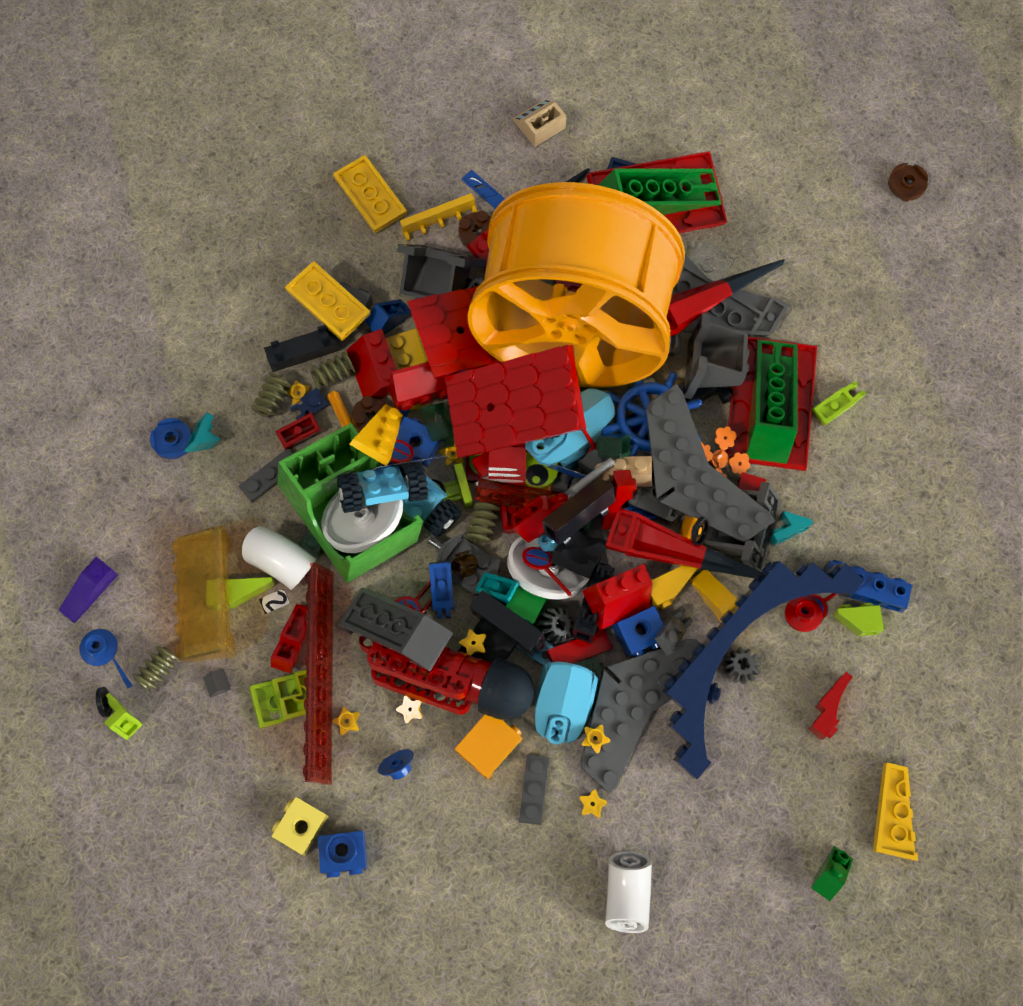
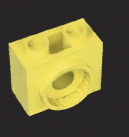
[271,797,329,856]

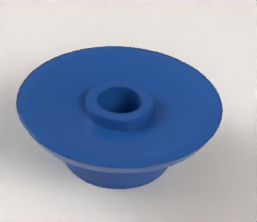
[79,629,117,666]
[378,749,414,780]

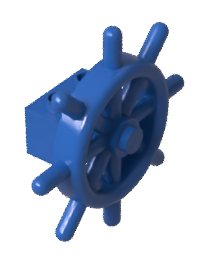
[601,372,702,457]

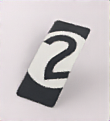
[259,589,290,614]

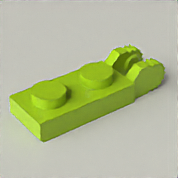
[812,381,867,427]

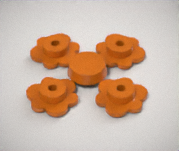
[701,426,750,478]

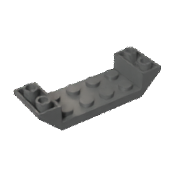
[335,587,453,671]

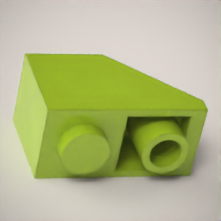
[833,603,884,636]

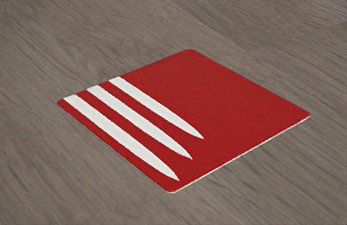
[488,447,526,485]

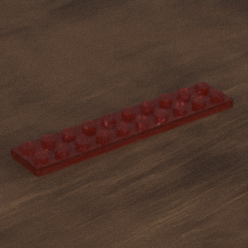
[303,563,334,785]

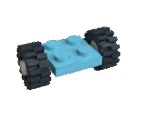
[337,461,428,513]
[390,461,462,538]

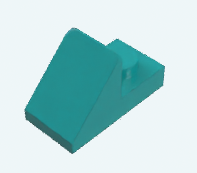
[184,412,221,453]
[770,511,813,546]
[475,572,519,606]

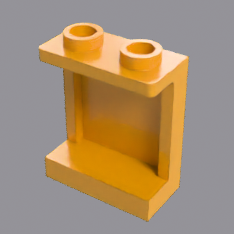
[455,715,523,780]

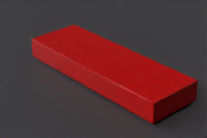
[546,629,613,664]

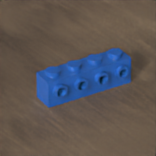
[823,560,912,613]

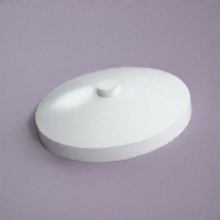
[321,491,403,553]
[507,536,589,599]

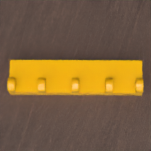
[400,193,478,241]

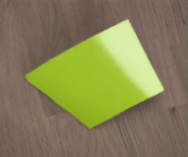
[249,668,315,729]

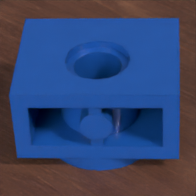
[396,417,442,468]
[612,606,663,657]
[318,831,368,878]

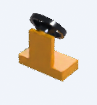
[679,516,709,546]

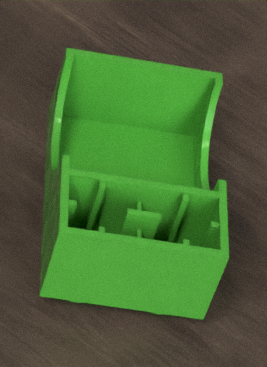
[277,423,423,583]

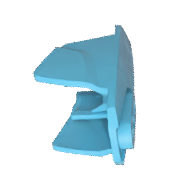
[525,388,615,470]
[534,662,598,745]

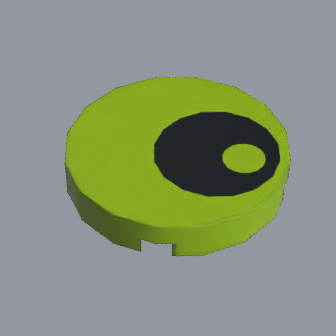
[525,448,558,490]

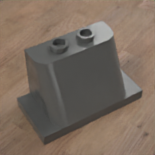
[397,244,486,299]
[684,313,750,399]
[704,482,780,572]

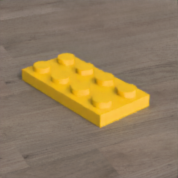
[333,155,407,234]
[285,261,371,341]

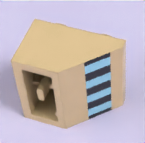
[513,100,566,147]

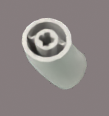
[242,526,317,590]
[605,852,652,933]

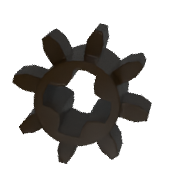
[452,551,478,578]

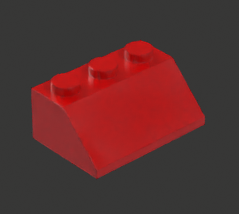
[346,329,397,399]
[388,362,448,410]
[582,564,653,630]

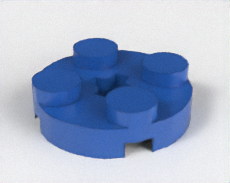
[150,418,192,459]

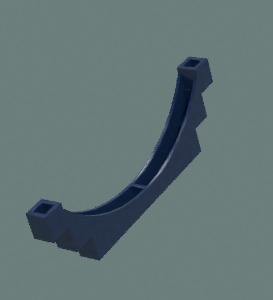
[662,561,865,779]

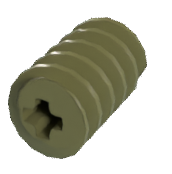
[310,352,356,390]
[251,372,291,418]
[464,497,500,543]
[132,646,180,694]

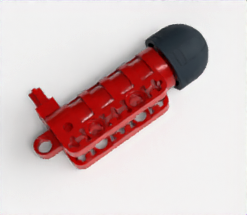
[359,604,534,720]

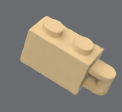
[595,456,652,487]

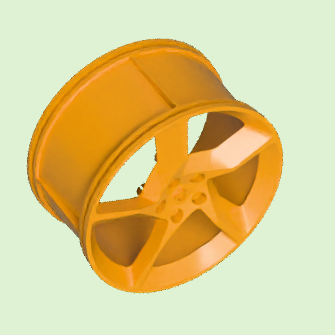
[468,182,685,388]

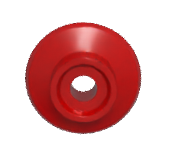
[784,596,823,632]

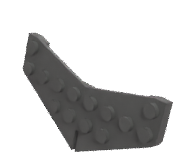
[672,254,789,336]
[646,384,775,541]
[580,639,721,793]

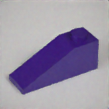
[59,556,118,623]

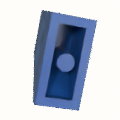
[365,299,412,333]

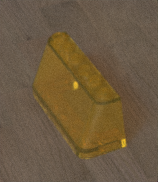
[172,526,236,663]

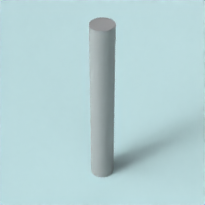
[564,457,616,500]

